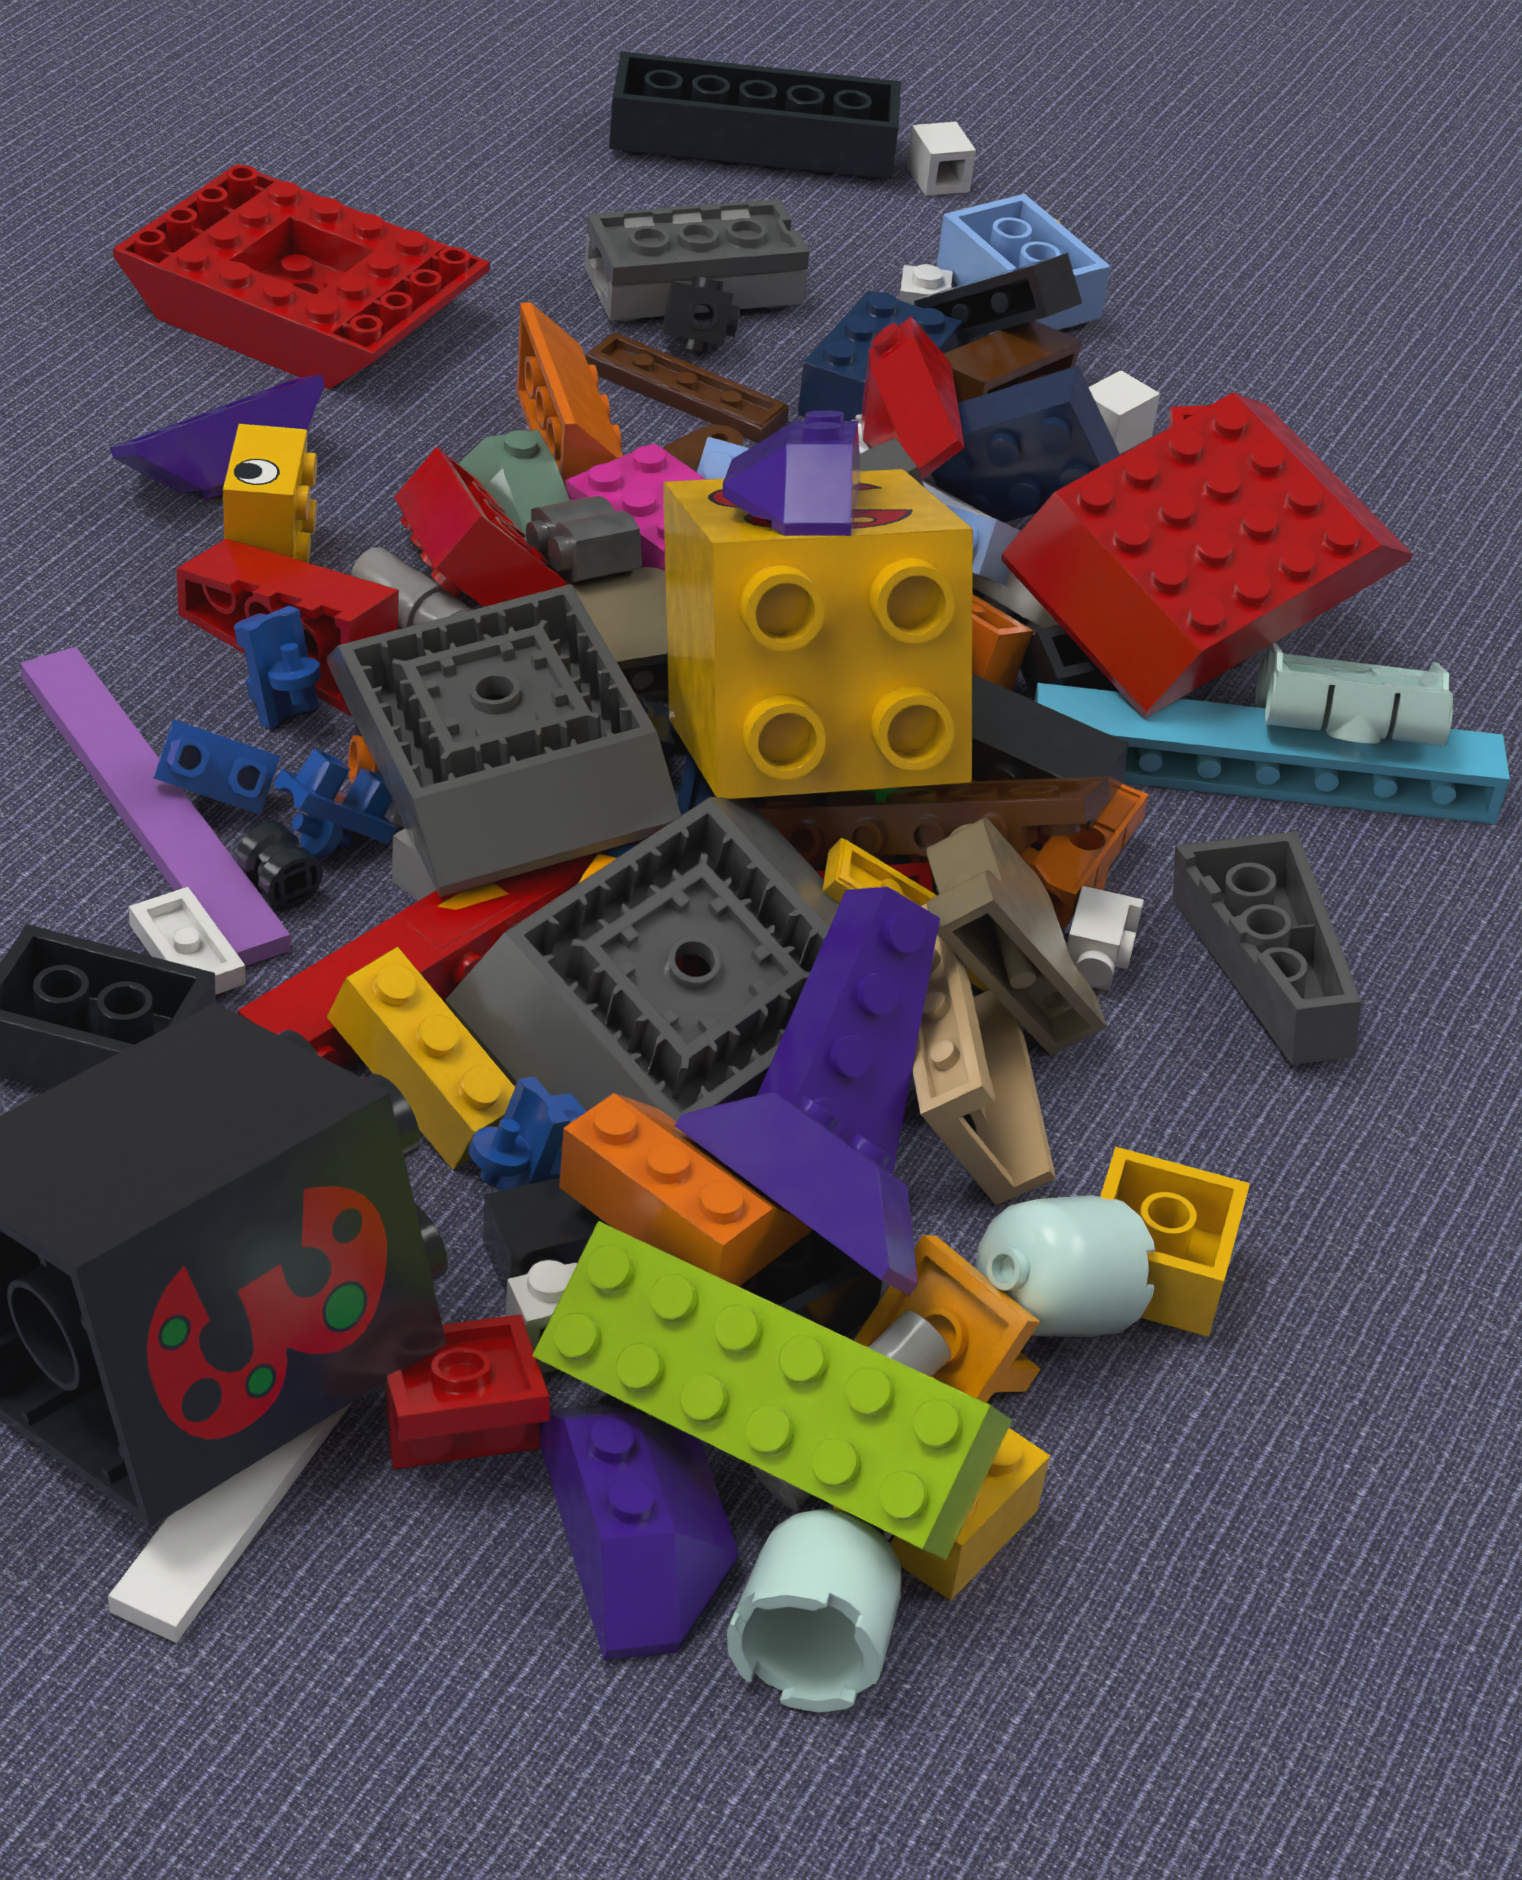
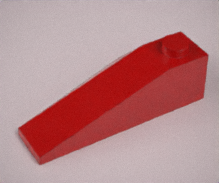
[861,316,965,480]

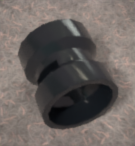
[236,821,323,909]

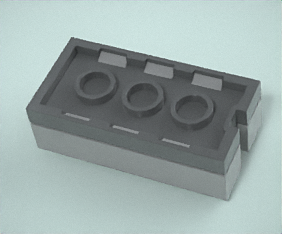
[584,199,810,322]

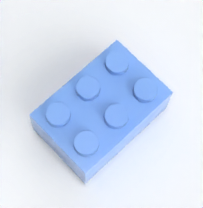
[936,194,1111,330]

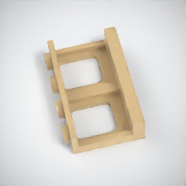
[912,903,1056,1205]

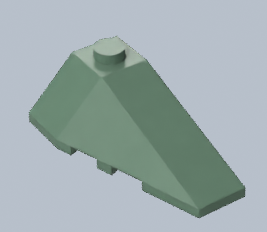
[459,430,570,580]

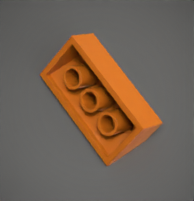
[516,302,623,488]

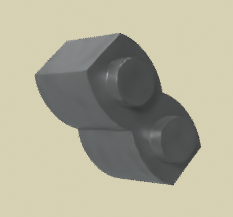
[526,495,642,582]

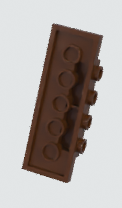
[749,776,1110,867]

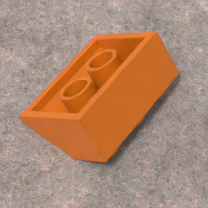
[559,1093,812,1287]

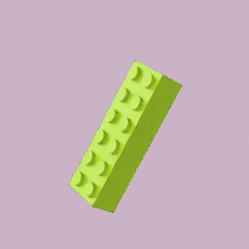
[532,1221,1012,1560]

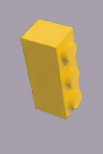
[327,947,515,1170]

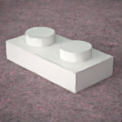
[129,887,246,994]

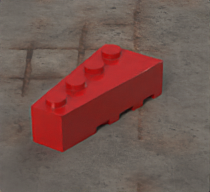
[394,447,568,607]
[176,539,399,716]

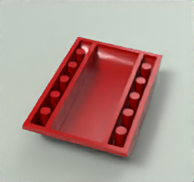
[1001,392,1413,719]

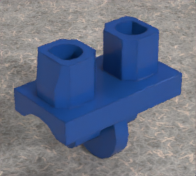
[234,606,322,729]
[153,719,280,815]
[273,748,397,859]
[469,1077,586,1191]

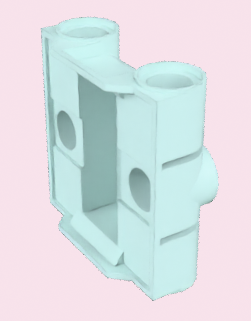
[1255,643,1453,746]

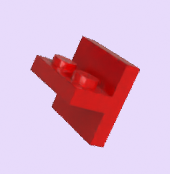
[383,1314,550,1469]

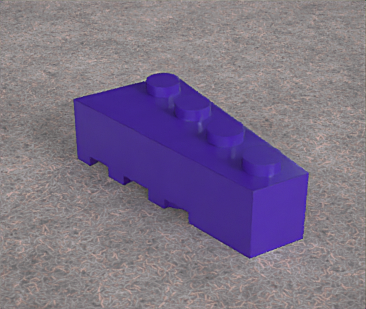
[757,886,940,1175]

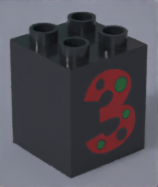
[0,1003,448,1527]

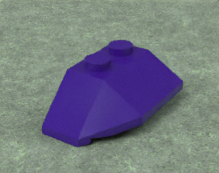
[109,374,325,499]
[723,411,861,536]
[674,1092,918,1296]
[539,1404,739,1660]

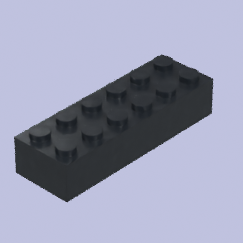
[609,51,901,180]

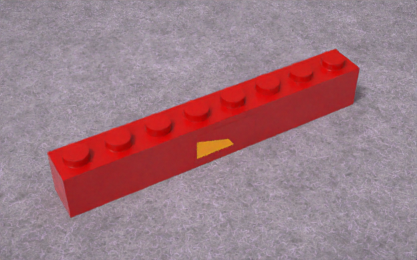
[238,838,647,1068]

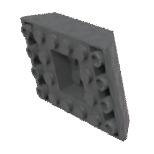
[327,584,681,897]
[445,797,840,1122]

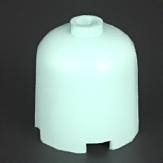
[975,1195,1155,1337]
[727,1508,901,1713]

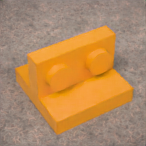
[854,1235,1041,1403]

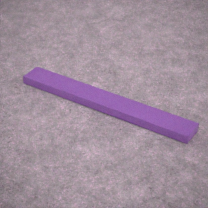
[20,647,290,966]

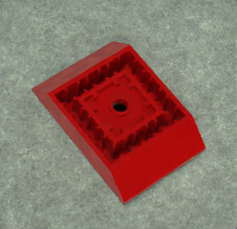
[113,164,490,389]

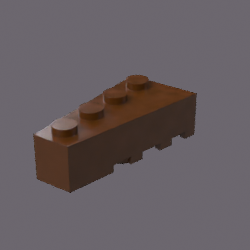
[944,321,1082,403]

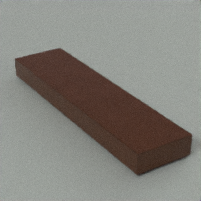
[585,332,789,443]

